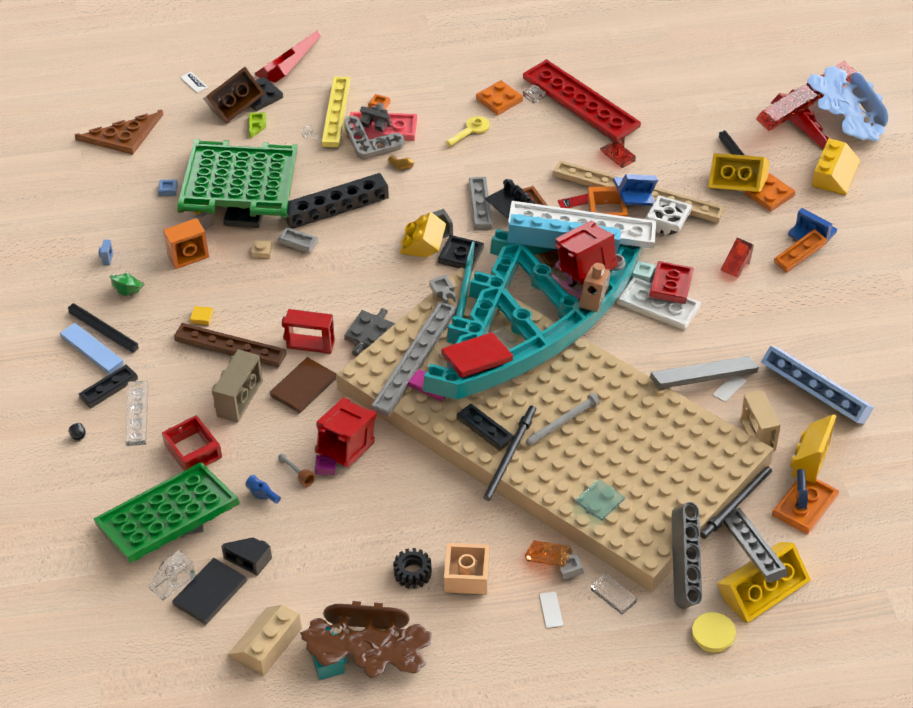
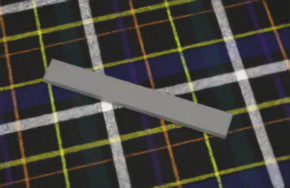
[371,301,457,417]

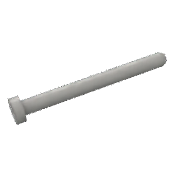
[526,393,600,445]

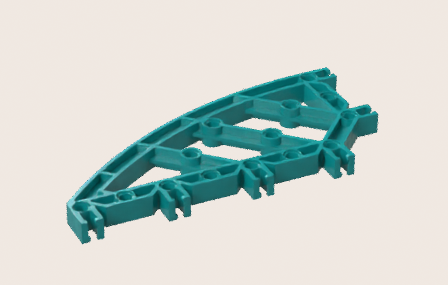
[423,229,643,400]

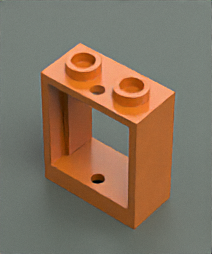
[588,186,628,217]

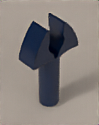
[796,469,808,508]

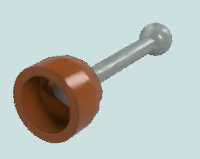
[278,454,316,487]

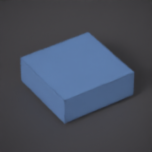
[158,180,178,196]

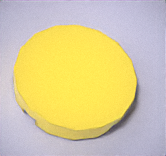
[692,612,736,653]

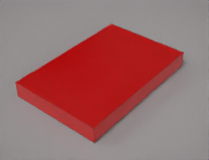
[649,261,694,304]
[441,332,513,378]

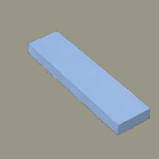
[60,323,124,374]

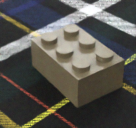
[212,350,263,423]

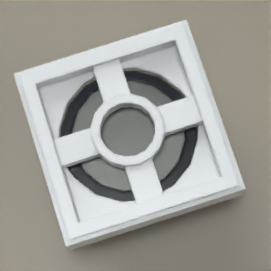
[646,195,692,236]

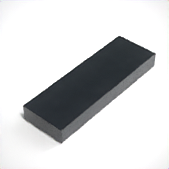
[79,364,138,409]
[457,403,514,451]

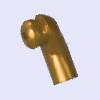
[388,155,414,170]

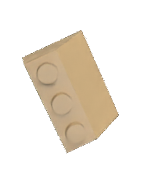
[228,605,302,676]

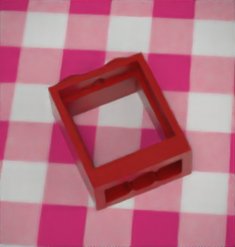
[282,309,335,354]
[162,415,222,471]

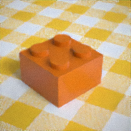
[163,218,209,269]

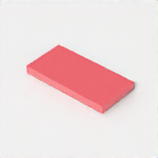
[347,112,418,141]

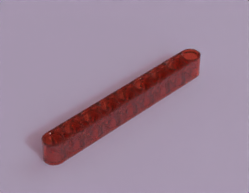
[756,61,857,131]

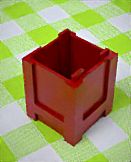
[555,220,618,285]
[315,397,377,468]

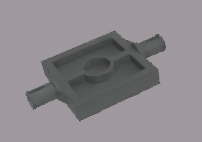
[344,308,395,357]

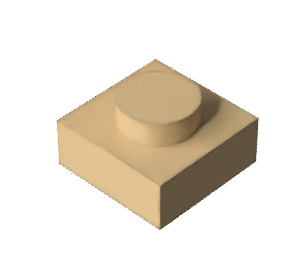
[251,240,272,259]

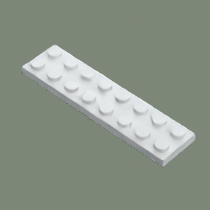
[507,201,656,249]

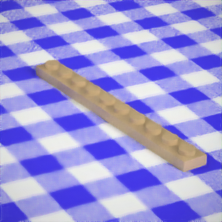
[553,160,725,223]

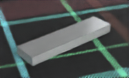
[469,177,492,230]

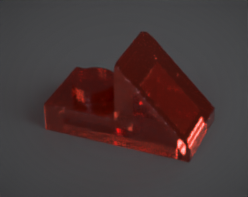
[600,137,636,168]
[720,237,754,279]

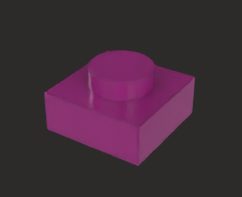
[315,455,336,475]

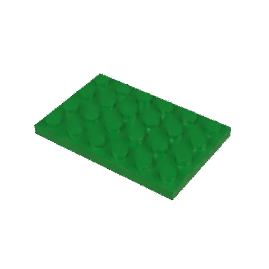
[93,462,240,563]

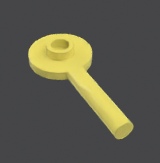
[446,116,490,147]

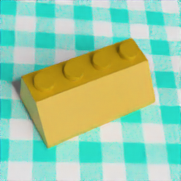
[716,542,811,623]

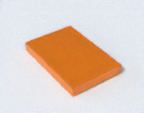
[772,479,839,535]

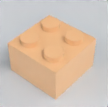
[444,543,490,595]

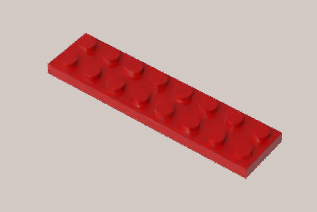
[523,59,641,142]

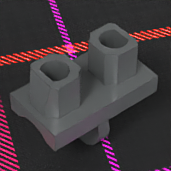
[360,103,392,132]

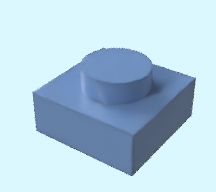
[98,239,114,265]

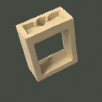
[740,390,781,451]

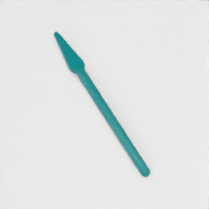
[456,242,475,318]

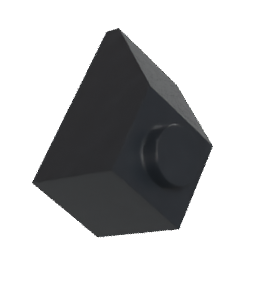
[221,537,272,576]

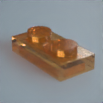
[525,540,572,567]

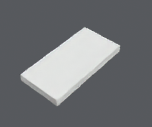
[617,277,701,331]

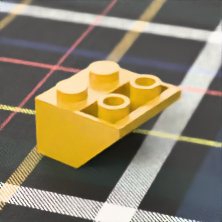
[399,212,446,257]

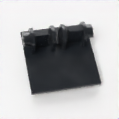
[485,179,535,218]

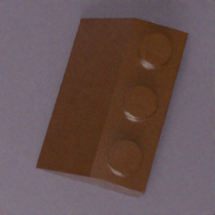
[203,67,266,124]

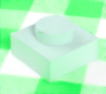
[632,261,656,283]

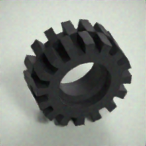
[393,548,432,589]

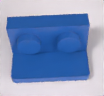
[613,174,659,206]
[788,208,837,251]

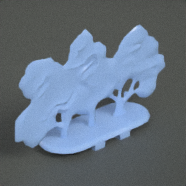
[807,66,888,141]

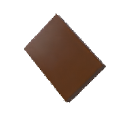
[270,357,337,413]

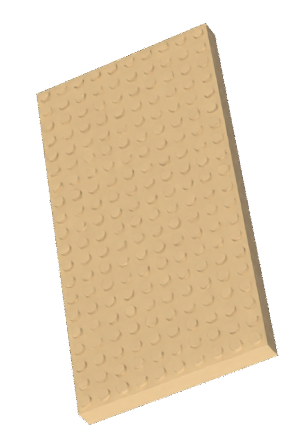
[336,267,773,592]

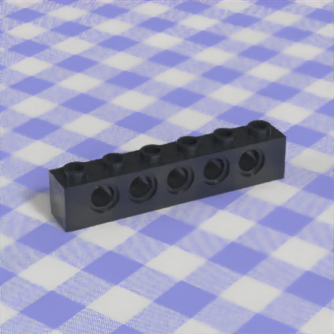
[284,173,389,229]

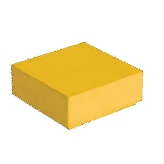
[190,306,213,325]

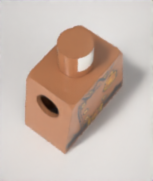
[579,263,610,312]

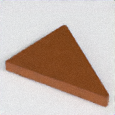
[74,110,163,155]

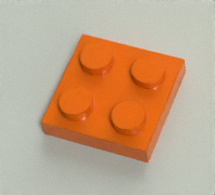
[476,80,523,115]
[745,173,795,212]

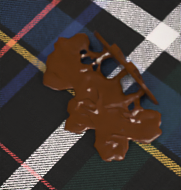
[300,601,432,679]

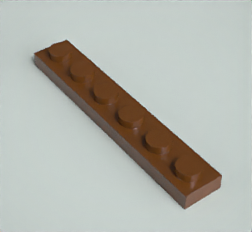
[174,323,286,367]

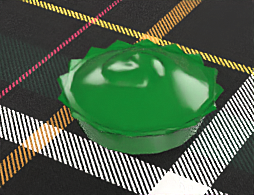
[109,273,145,296]

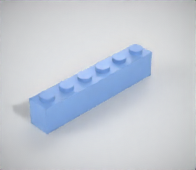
[761,346,874,424]

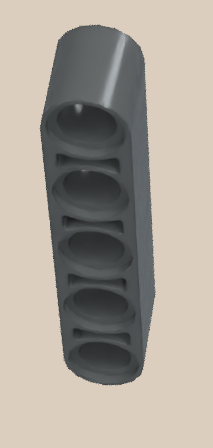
[671,502,702,609]

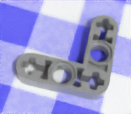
[345,116,404,159]

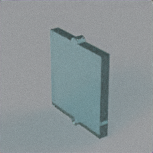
[575,479,625,521]

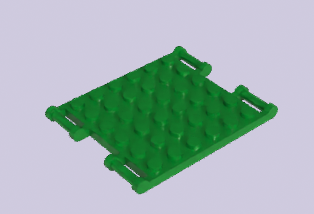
[177,139,298,218]

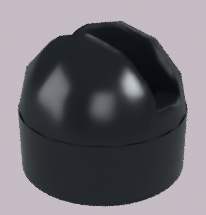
[68,423,86,440]

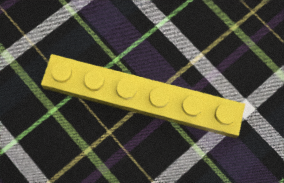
[322,76,350,148]

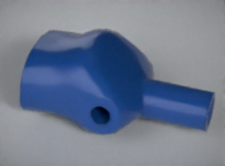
[245,475,281,504]

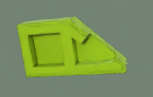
[249,112,266,138]

